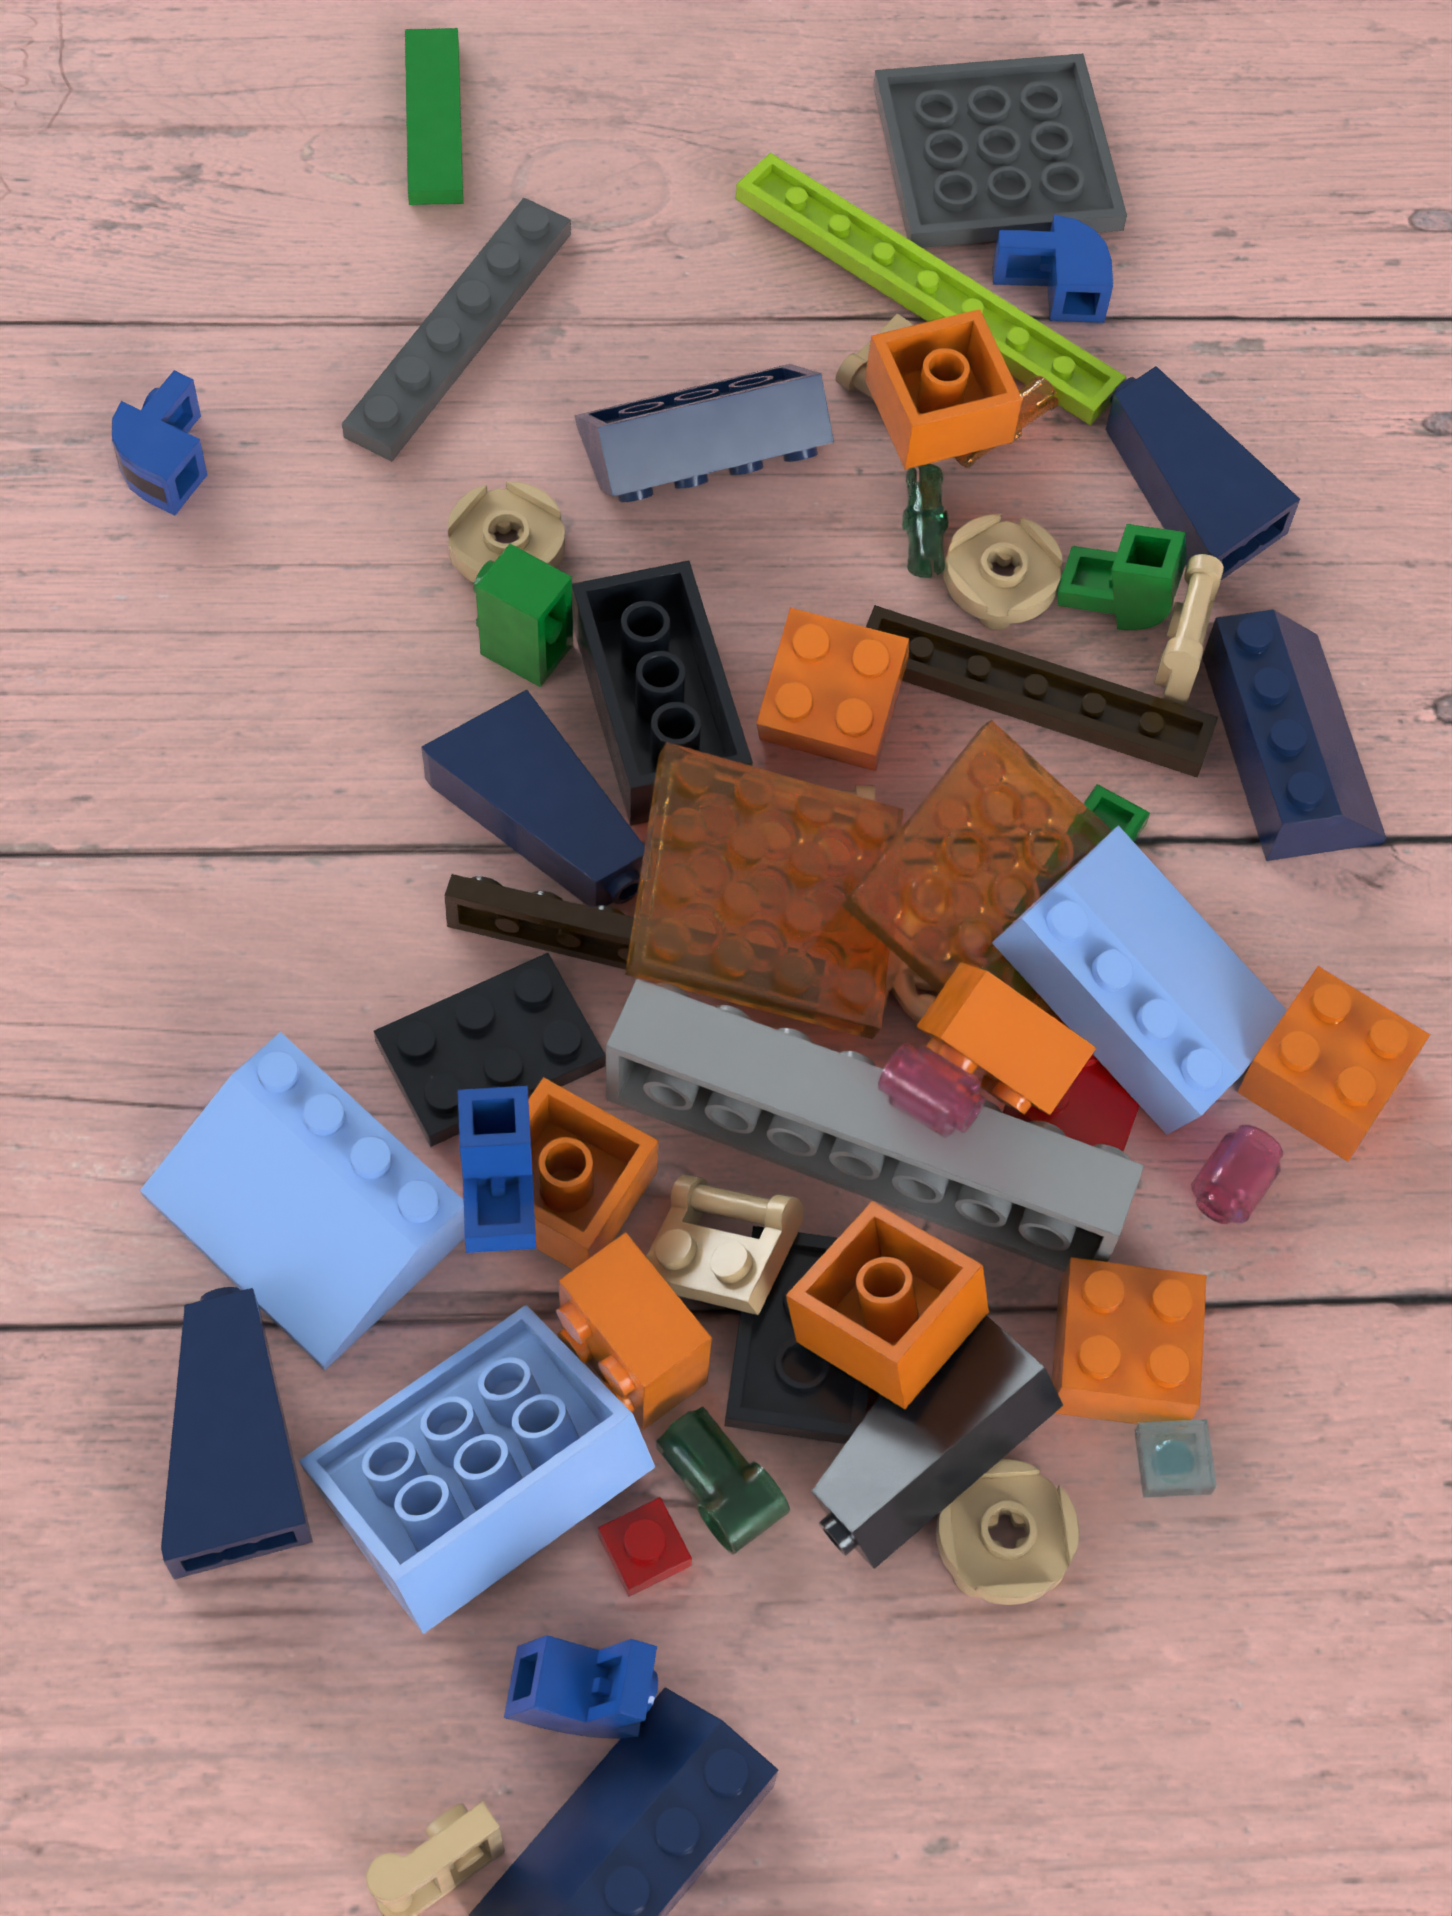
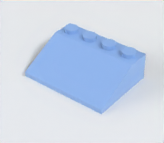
[992,825,1287,1135]
[140,1032,465,1371]
[299,1305,655,1634]

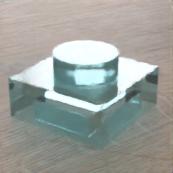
[1134,1419,1217,1498]

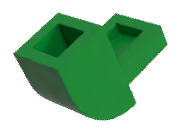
[1056,524,1187,630]

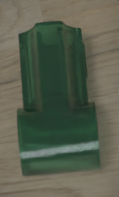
[656,1406,790,1555]

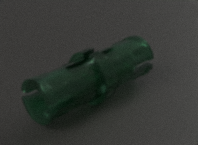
[902,463,949,578]

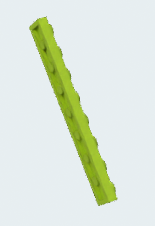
[736,152,1126,426]

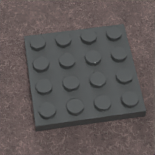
[873,53,1127,248]

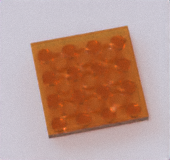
[841,720,1112,1029]
[625,742,904,1039]

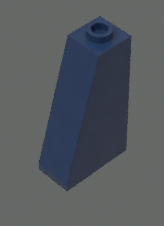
[1105,366,1300,580]
[421,690,649,907]
[161,1287,313,1580]

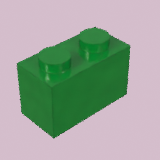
[473,544,573,687]

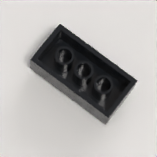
[572,560,753,826]

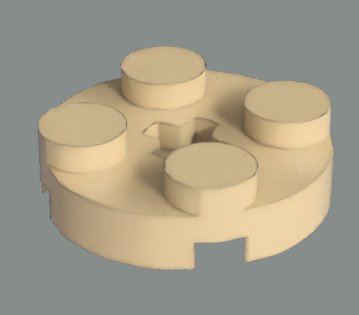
[448,482,565,583]
[943,514,1063,630]
[936,1459,1079,1605]

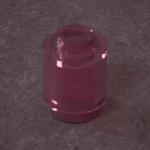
[878,1043,985,1138]
[1191,1125,1283,1224]

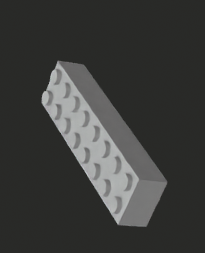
[606,978,1144,1272]

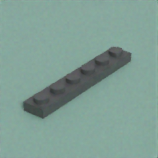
[342,197,571,462]

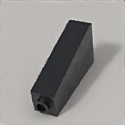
[812,1315,1063,1569]

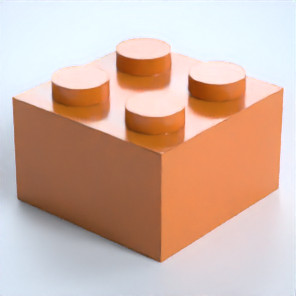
[865,309,1022,470]
[756,607,909,771]
[916,962,1096,1115]
[1237,966,1431,1162]
[529,1077,659,1269]
[786,1201,989,1409]
[556,1232,712,1430]
[1052,1257,1207,1431]

